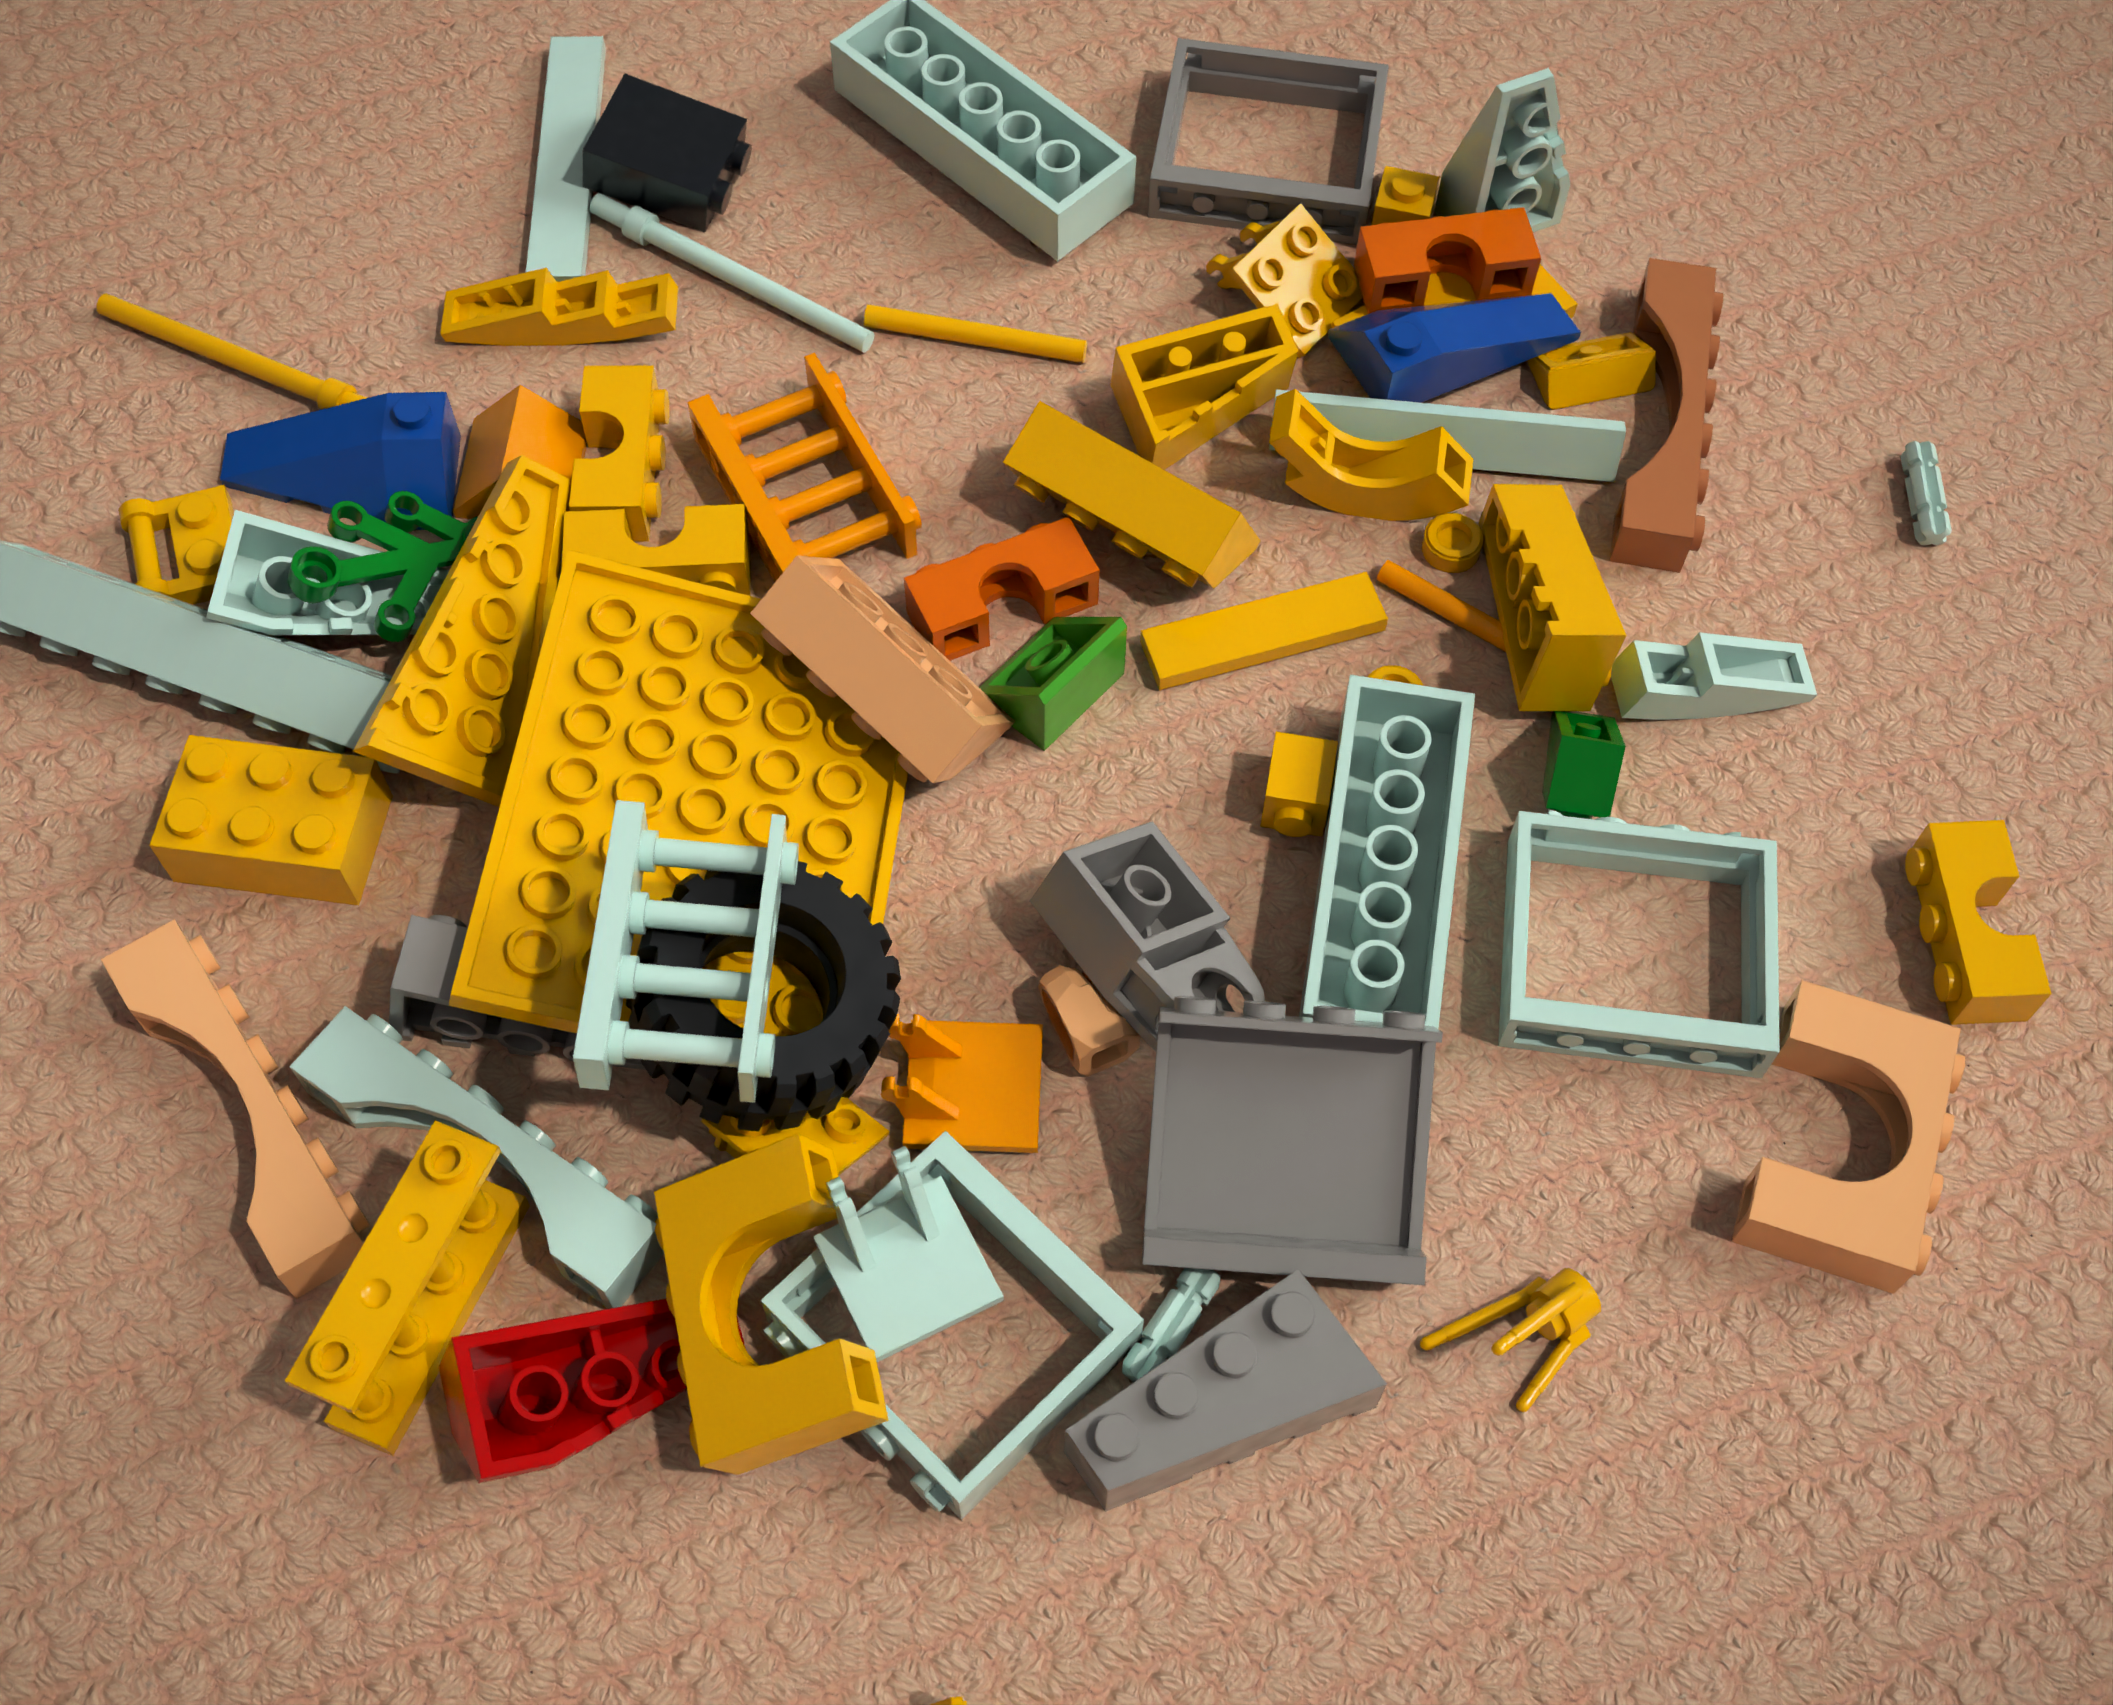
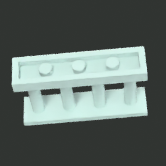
[573,800,799,1103]

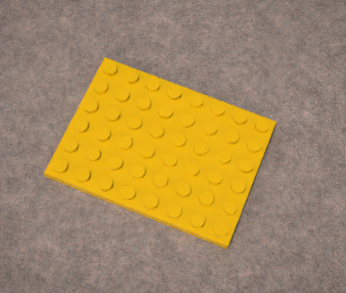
[449,549,908,1036]

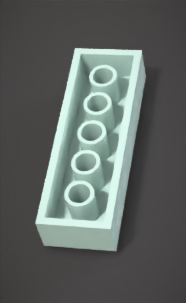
[830,0,1136,261]
[1299,675,1475,1029]

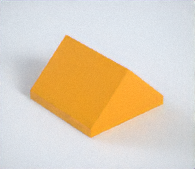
[453,385,587,519]

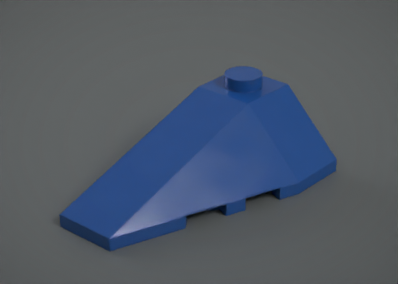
[1328,293,1581,403]
[220,392,461,530]

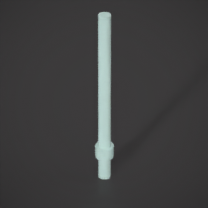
[590,193,874,353]

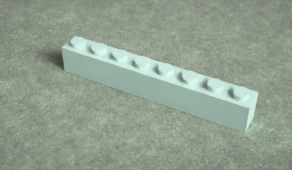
[0,540,400,774]

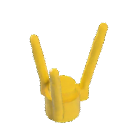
[1420,1268,1601,1412]

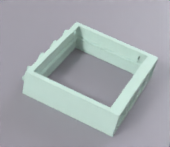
[1498,810,1780,1078]
[761,1131,1144,1520]

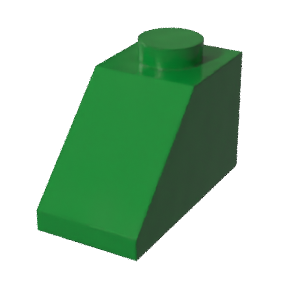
[1542,711,1626,819]

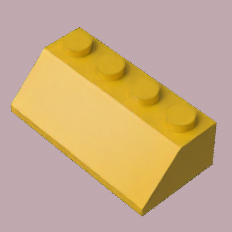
[1003,400,1261,589]

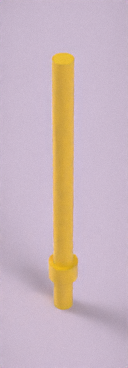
[96,293,367,410]

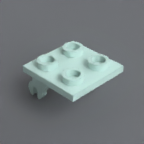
[813,1146,1004,1362]

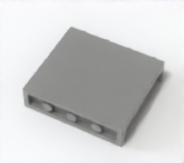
[1142,996,1443,1285]

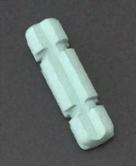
[1900,441,1952,546]
[1122,1268,1220,1382]

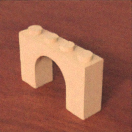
[1731,980,1965,1294]

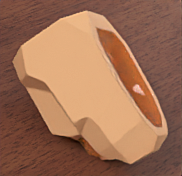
[1039,965,1140,1077]

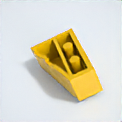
[1110,303,1299,470]

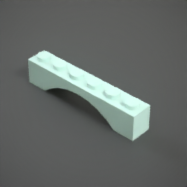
[289,1006,664,1309]

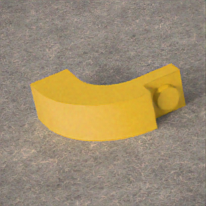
[1269,389,1473,521]

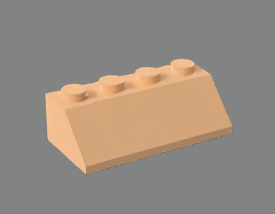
[750,556,1015,783]

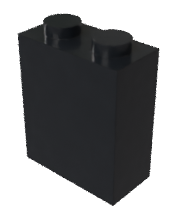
[583,73,752,232]

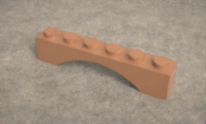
[1610,258,1724,573]

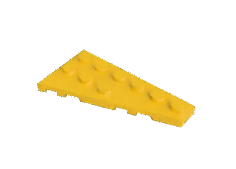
[353,455,570,807]

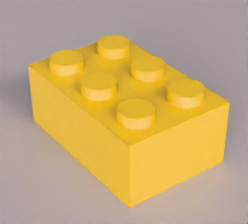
[149,735,393,906]

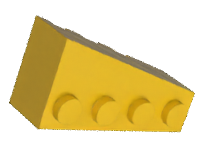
[1478,484,1627,711]

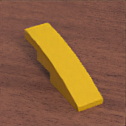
[440,268,678,346]

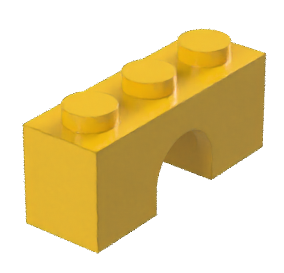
[569,365,669,542]
[562,504,751,596]
[1905,820,2052,1025]

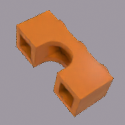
[1354,207,1541,314]
[904,516,1100,661]

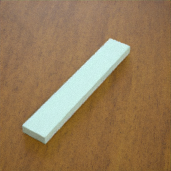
[526,36,606,282]
[1269,389,1626,482]

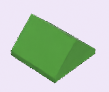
[979,617,1127,751]

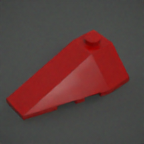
[439,1298,746,1483]

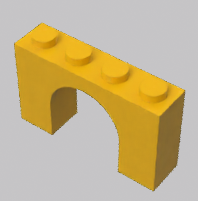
[654,1133,889,1475]

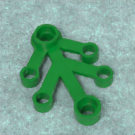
[287,491,478,642]

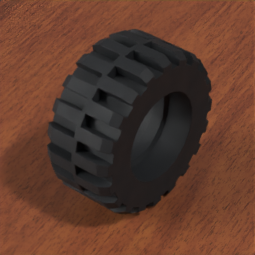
[626,861,901,1132]

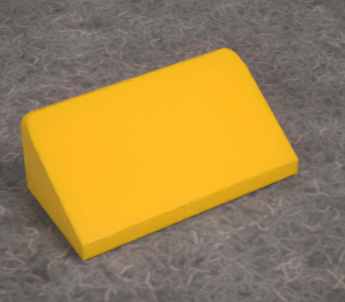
[1527,332,1656,410]

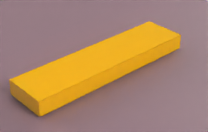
[1140,571,1388,690]

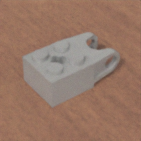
[1030,821,1265,1051]

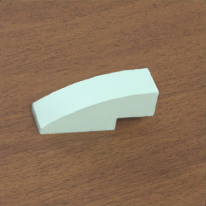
[1611,632,1817,720]

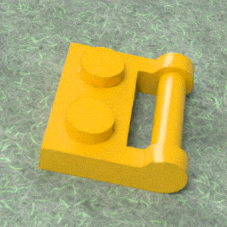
[119,485,234,605]

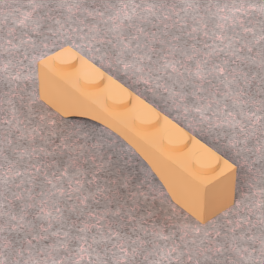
[101,919,371,1299]

